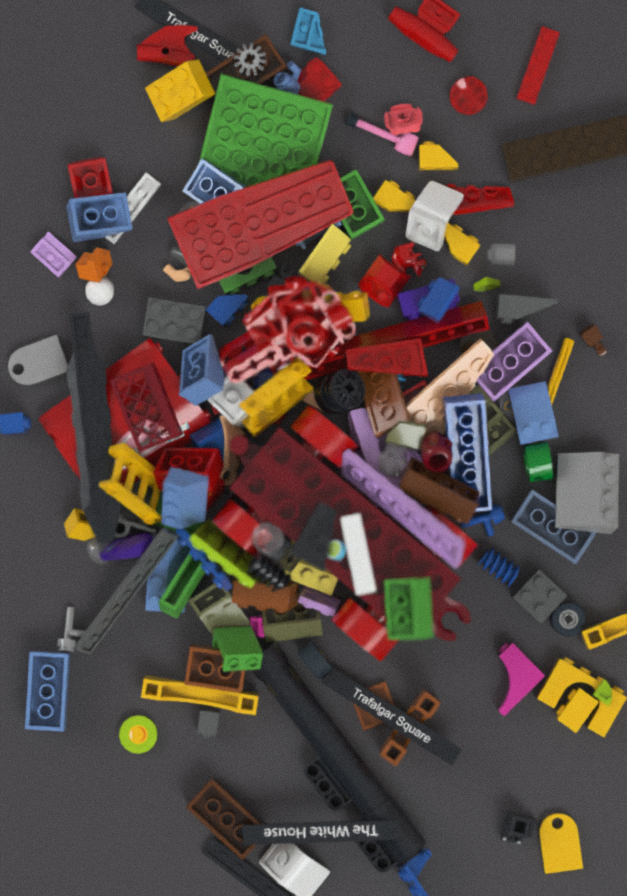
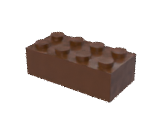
[206,34,287,97]
[398,457,480,524]
[186,777,264,860]

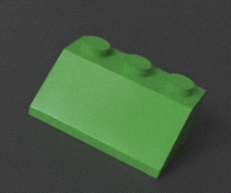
[384,578,433,639]

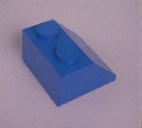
[417,277,460,324]

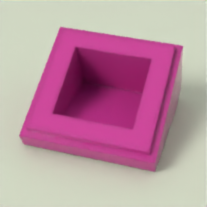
[250,615,264,637]

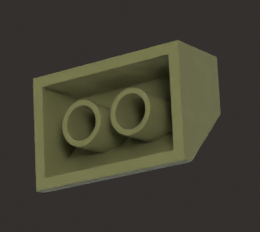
[262,594,323,643]

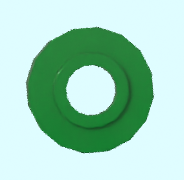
[523,441,553,482]

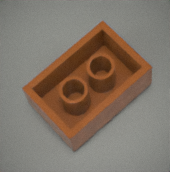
[232,578,299,613]
[184,643,246,693]

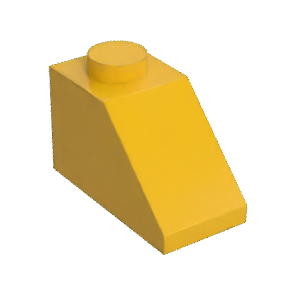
[419,141,458,170]
[64,508,95,541]

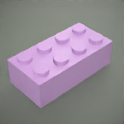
[476,322,552,401]

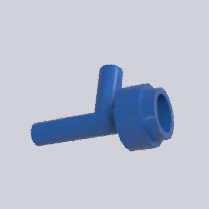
[460,504,506,537]

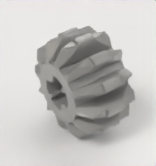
[234,43,267,76]

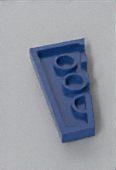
[176,528,233,592]

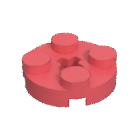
[384,104,423,135]

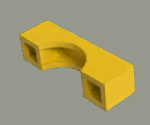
[580,613,627,650]

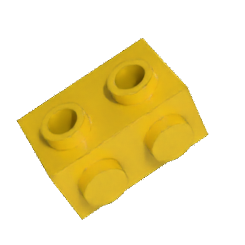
[556,687,598,733]

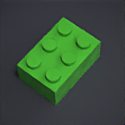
[340,169,385,241]

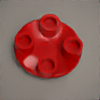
[450,76,488,115]

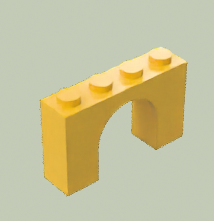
[536,657,627,737]

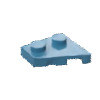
[290,7,326,55]

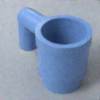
[274,61,301,94]

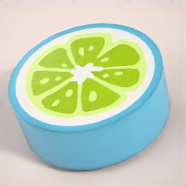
[327,540,346,561]

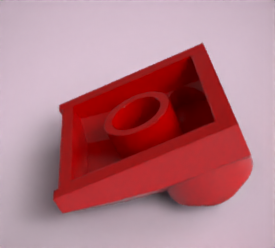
[297,57,342,102]
[67,157,113,198]
[358,254,411,308]

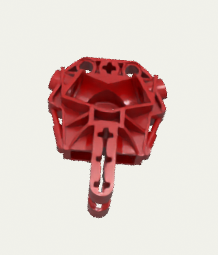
[217,276,356,383]

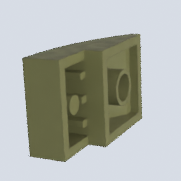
[469,385,517,456]

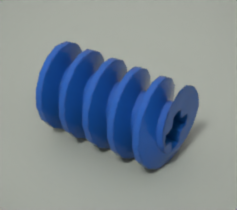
[477,547,520,587]

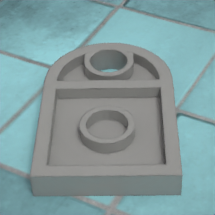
[8,335,68,385]

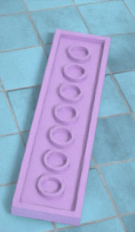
[340,449,465,569]

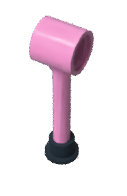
[346,112,419,156]

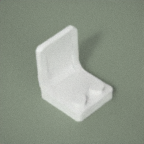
[406,181,464,251]
[208,372,255,428]
[259,843,330,896]

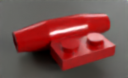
[388,0,461,63]

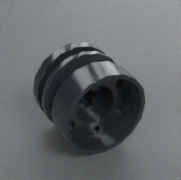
[314,369,365,414]

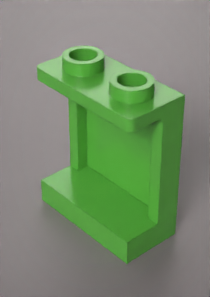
[212,626,263,671]

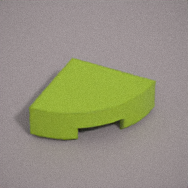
[473,277,501,291]
[592,679,612,706]

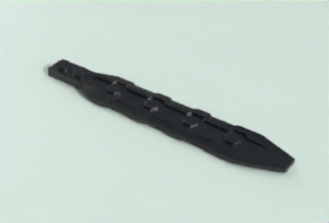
[66,312,121,543]

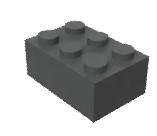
[142,297,207,345]

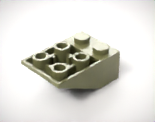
[189,583,251,636]

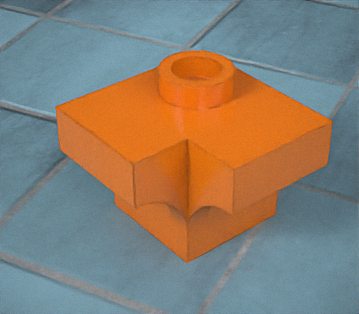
[76,248,113,283]

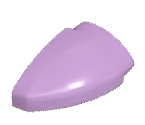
[347,408,423,507]

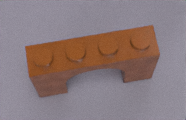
[379,688,441,766]

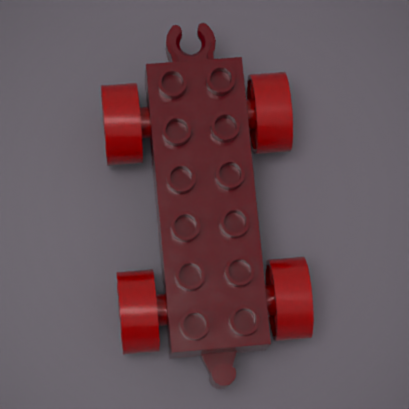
[212,405,478,662]

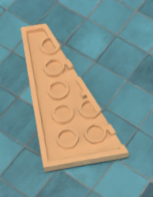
[406,339,494,442]

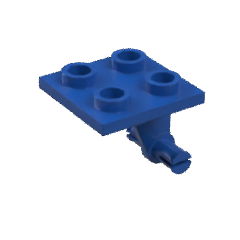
[397,848,432,896]

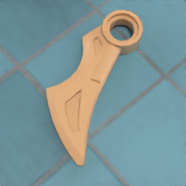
[219,415,245,485]

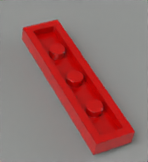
[516,26,560,105]

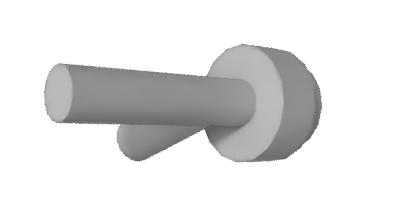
[57,607,86,652]

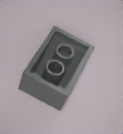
[495,294,558,325]

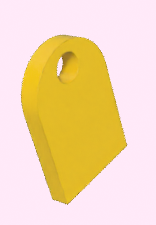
[539,813,583,874]

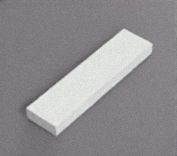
[105,173,161,244]
[341,514,376,595]

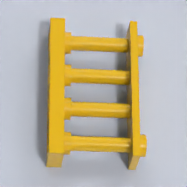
[239,357,313,437]
[99,443,162,525]

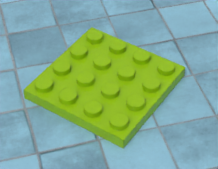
[189,518,261,588]

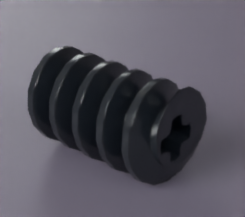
[248,551,291,592]

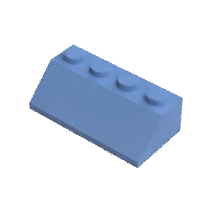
[145,533,190,612]

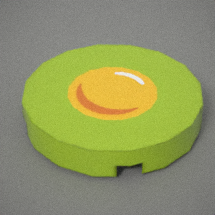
[119,715,158,754]

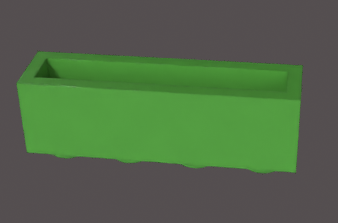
[159,550,211,619]

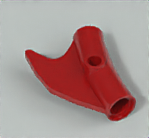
[137,25,198,67]

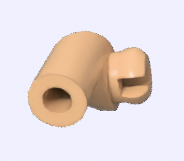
[163,264,192,282]

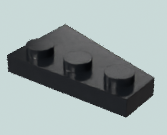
[289,501,337,572]

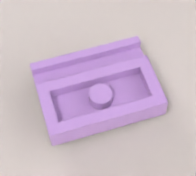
[30,231,78,278]
[298,586,341,616]

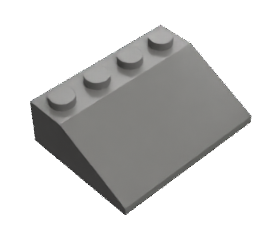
[555,452,619,534]

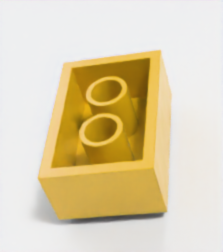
[145,59,215,122]

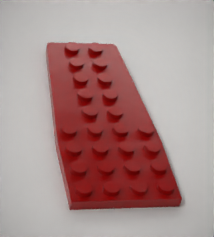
[167,160,353,289]

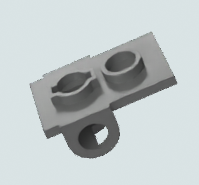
[115,514,158,538]

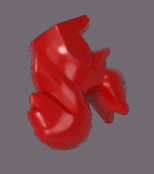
[391,241,427,277]

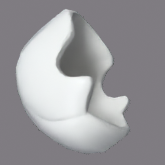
[85,276,114,306]

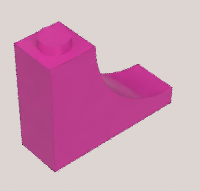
[497,642,545,716]

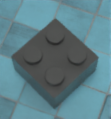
[511,569,567,624]

